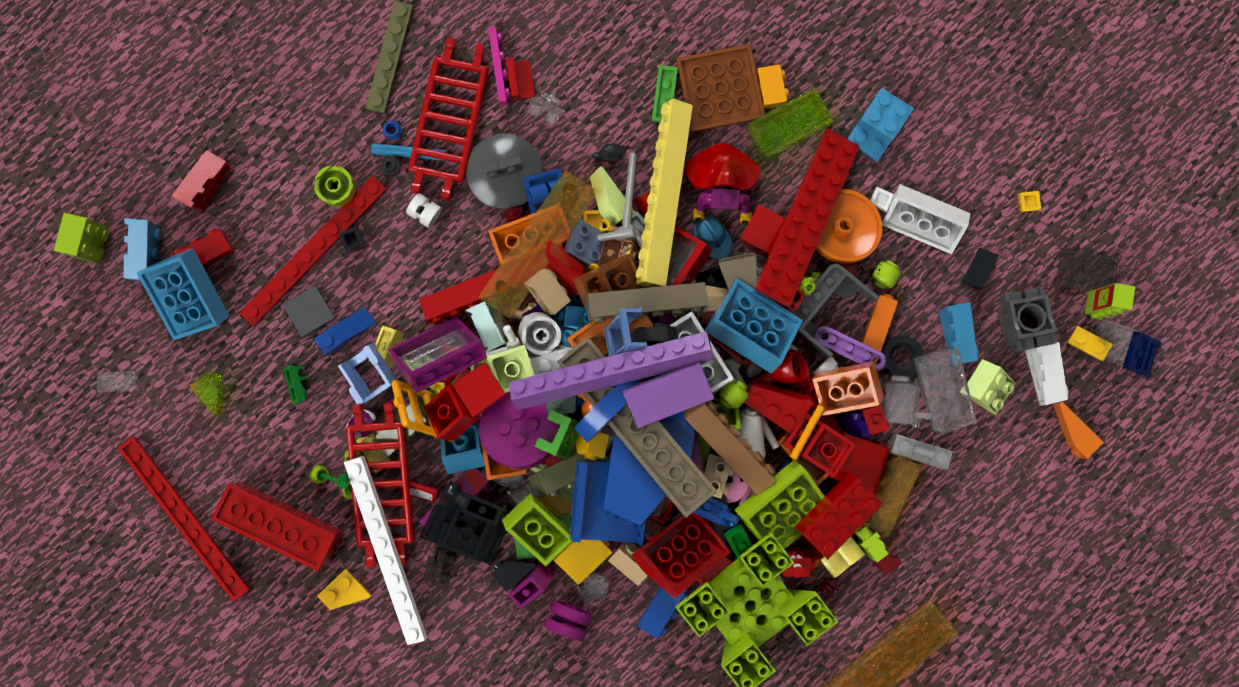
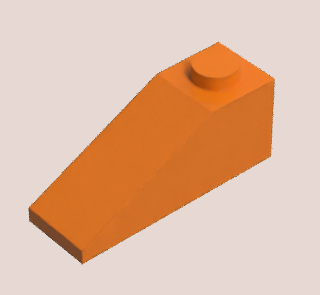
[1053,401,1104,459]

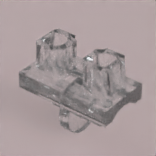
[530,91,566,125]

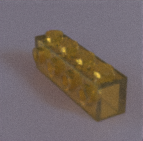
[864,456,922,537]

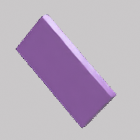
[623,361,714,428]

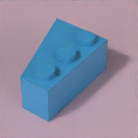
[123,218,162,281]
[938,302,979,366]

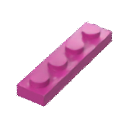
[488,27,510,106]

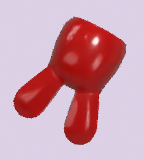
[754,349,809,383]

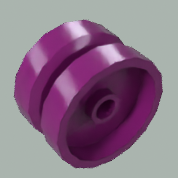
[544,600,594,642]

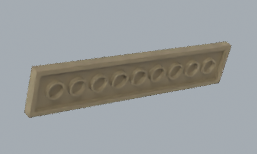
[557,337,718,518]

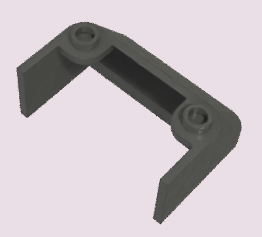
[793,264,879,359]

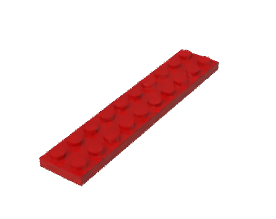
[754,128,859,307]

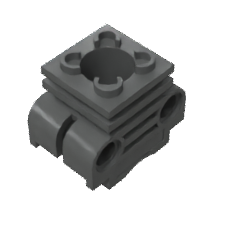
[997,286,1057,353]

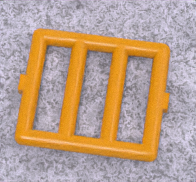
[391,380,453,442]

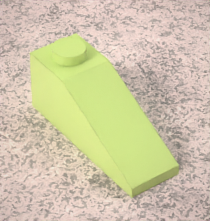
[590,166,635,227]

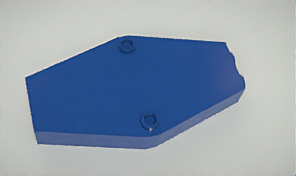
[604,411,695,528]

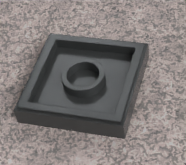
[283,285,336,338]

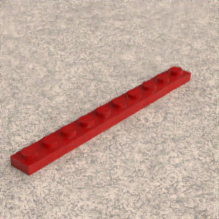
[240,175,387,326]
[117,436,250,602]

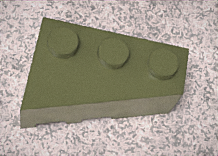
[372,398,429,457]
[528,454,586,498]

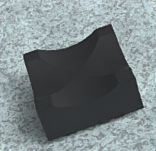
[630,322,678,347]

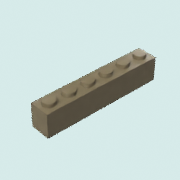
[585,282,708,323]

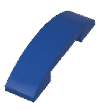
[575,379,642,443]

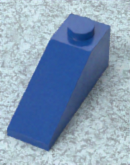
[314,307,376,356]

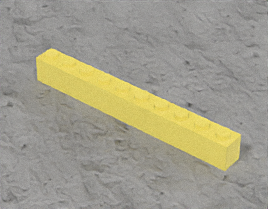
[636,98,693,288]

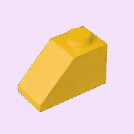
[575,432,609,461]

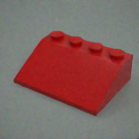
[631,513,731,599]

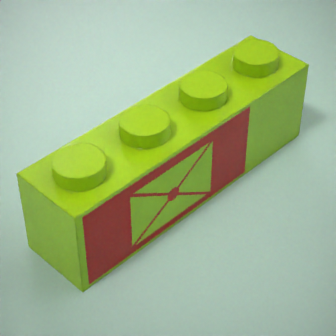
[1085,283,1135,320]

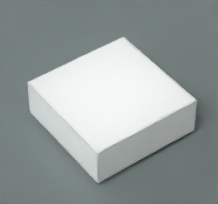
[870,187,894,213]

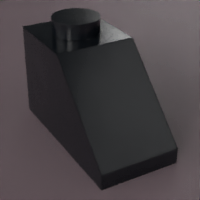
[492,560,537,592]

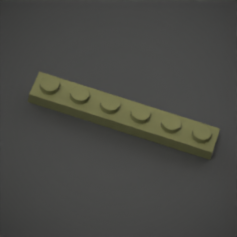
[366,0,414,114]

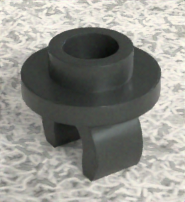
[381,156,400,176]

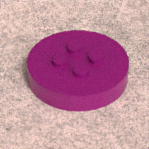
[479,391,559,470]

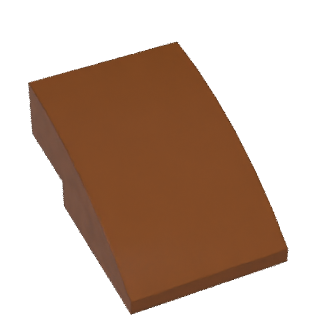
[573,254,645,311]

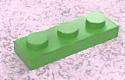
[652,65,678,123]

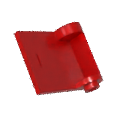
[829,433,890,493]

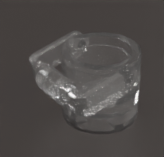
[506,483,541,509]
[574,571,610,607]

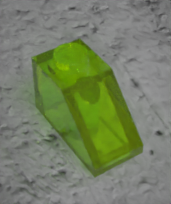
[190,371,225,416]

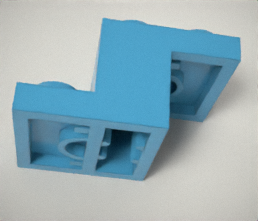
[848,88,914,162]

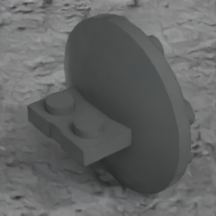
[466,133,542,210]

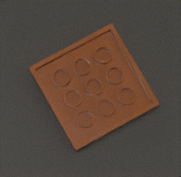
[676,44,766,133]

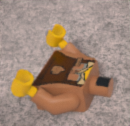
[588,219,640,269]

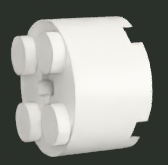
[518,312,561,355]

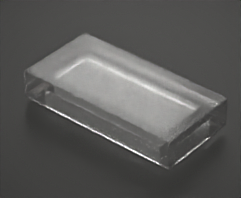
[97,371,138,392]

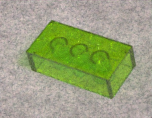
[746,88,834,162]

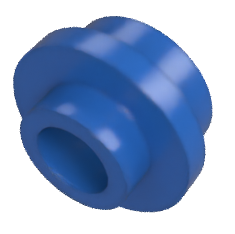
[383,121,402,140]

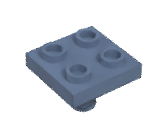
[564,218,604,267]

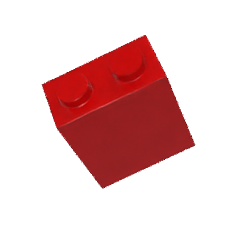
[741,205,785,258]

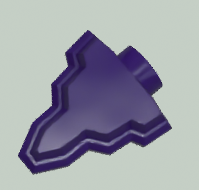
[840,410,871,441]

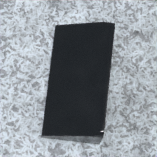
[962,248,999,290]

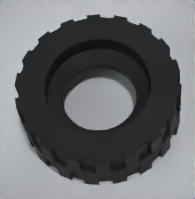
[881,335,925,378]

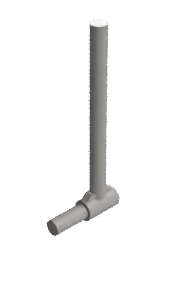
[598,153,637,242]

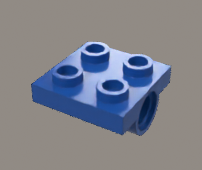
[522,168,569,214]

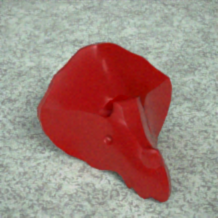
[685,143,760,191]

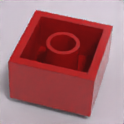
[424,384,480,441]

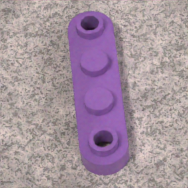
[815,326,887,371]

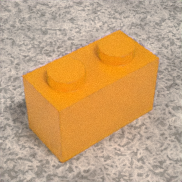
[756,64,789,109]

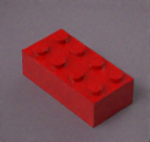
[795,472,883,560]

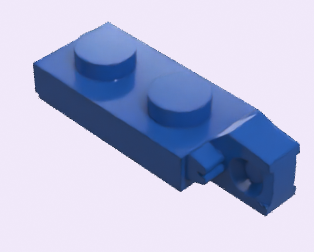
[693,498,740,527]

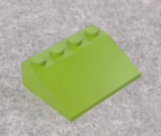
[735,460,825,549]

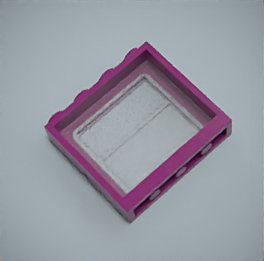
[387,316,487,393]

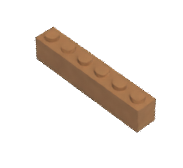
[684,400,776,495]

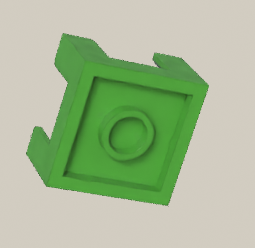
[535,410,579,460]

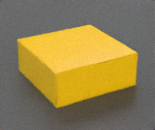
[1018,191,1041,213]

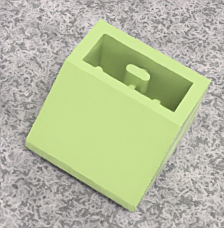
[962,359,1016,415]

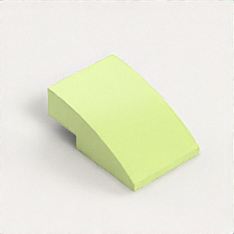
[470,344,535,393]

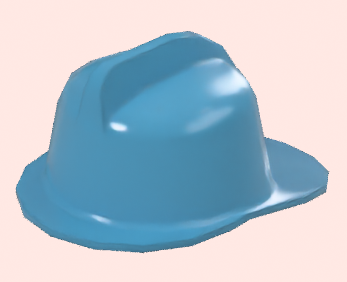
[694,216,732,259]

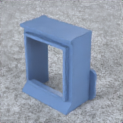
[604,306,647,356]
[338,342,399,404]

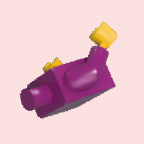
[693,189,752,224]

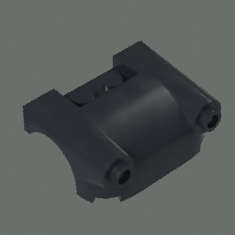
[419,481,512,566]

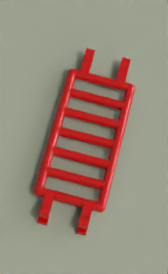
[408,37,489,201]
[346,401,414,568]

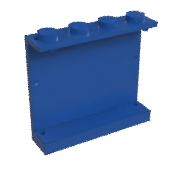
[570,460,648,546]

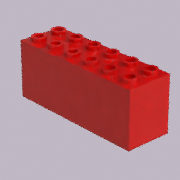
[211,482,345,571]

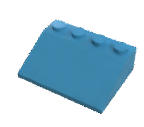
[136,248,230,340]
[705,278,803,373]

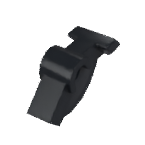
[592,143,627,165]

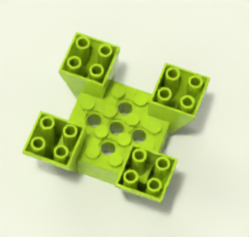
[675,532,838,687]

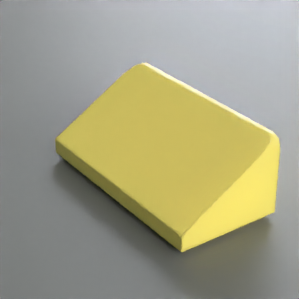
[369,325,404,369]

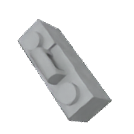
[889,434,953,470]

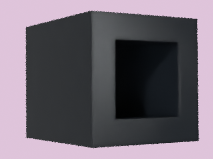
[339,226,367,254]

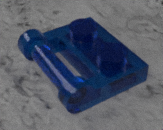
[1122,331,1162,379]

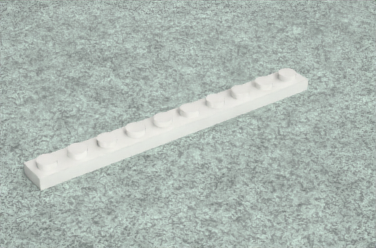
[344,456,427,645]

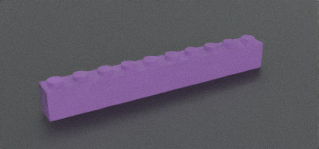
[509,332,714,410]

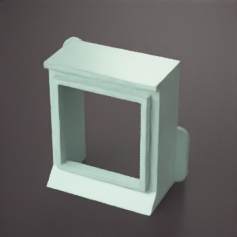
[465,301,509,352]

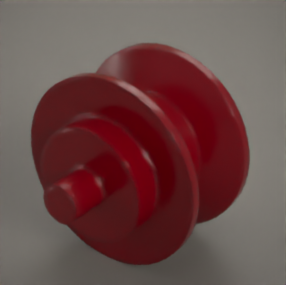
[504,206,525,223]
[818,578,839,598]

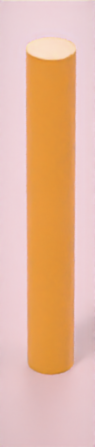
[790,405,825,460]

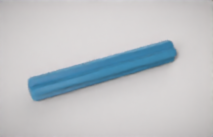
[371,144,447,161]

